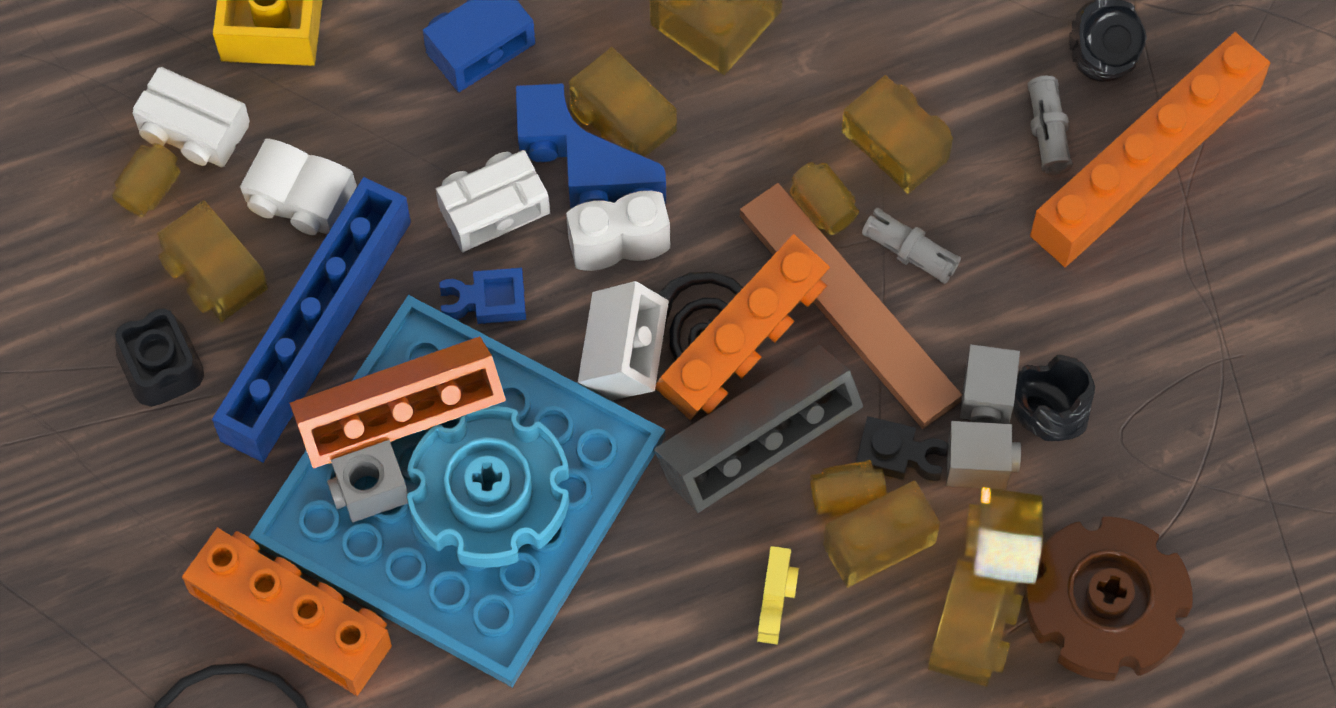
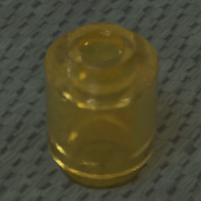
[112,143,181,217]
[789,162,859,235]
[810,460,887,518]

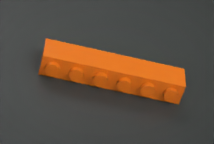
[1030,32,1271,268]

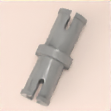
[1027,75,1073,175]
[862,208,961,284]

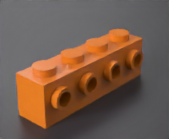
[655,234,830,421]
[289,336,506,469]
[182,527,392,696]

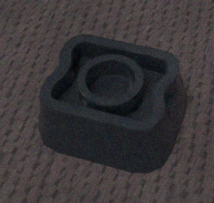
[115,308,204,407]

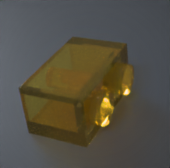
[569,47,677,157]
[842,75,953,194]
[156,200,269,323]
[823,480,940,588]
[965,487,1043,585]
[928,559,1023,686]

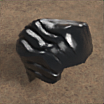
[1069,0,1147,82]
[1014,355,1095,441]

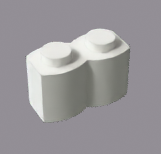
[240,139,357,235]
[566,191,670,271]

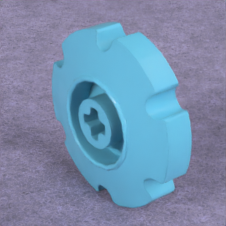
[407,406,569,568]

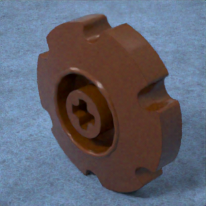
[1025,517,1193,681]

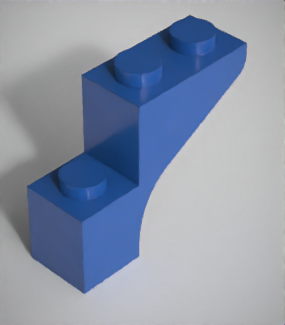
[516,83,666,208]

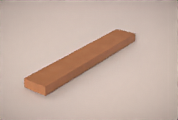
[740,183,963,429]

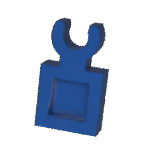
[439,267,526,324]

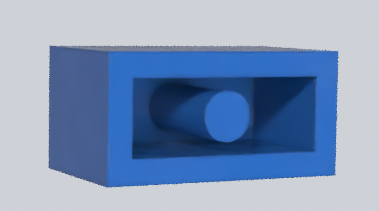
[423,0,536,93]

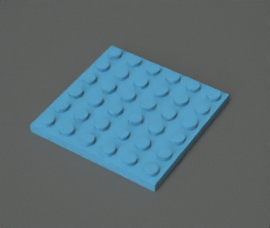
[249,295,665,688]

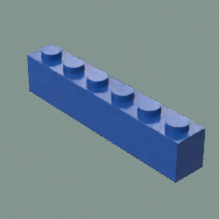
[212,177,411,463]

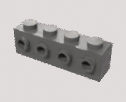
[654,344,864,513]

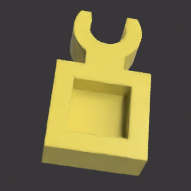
[757,546,799,645]

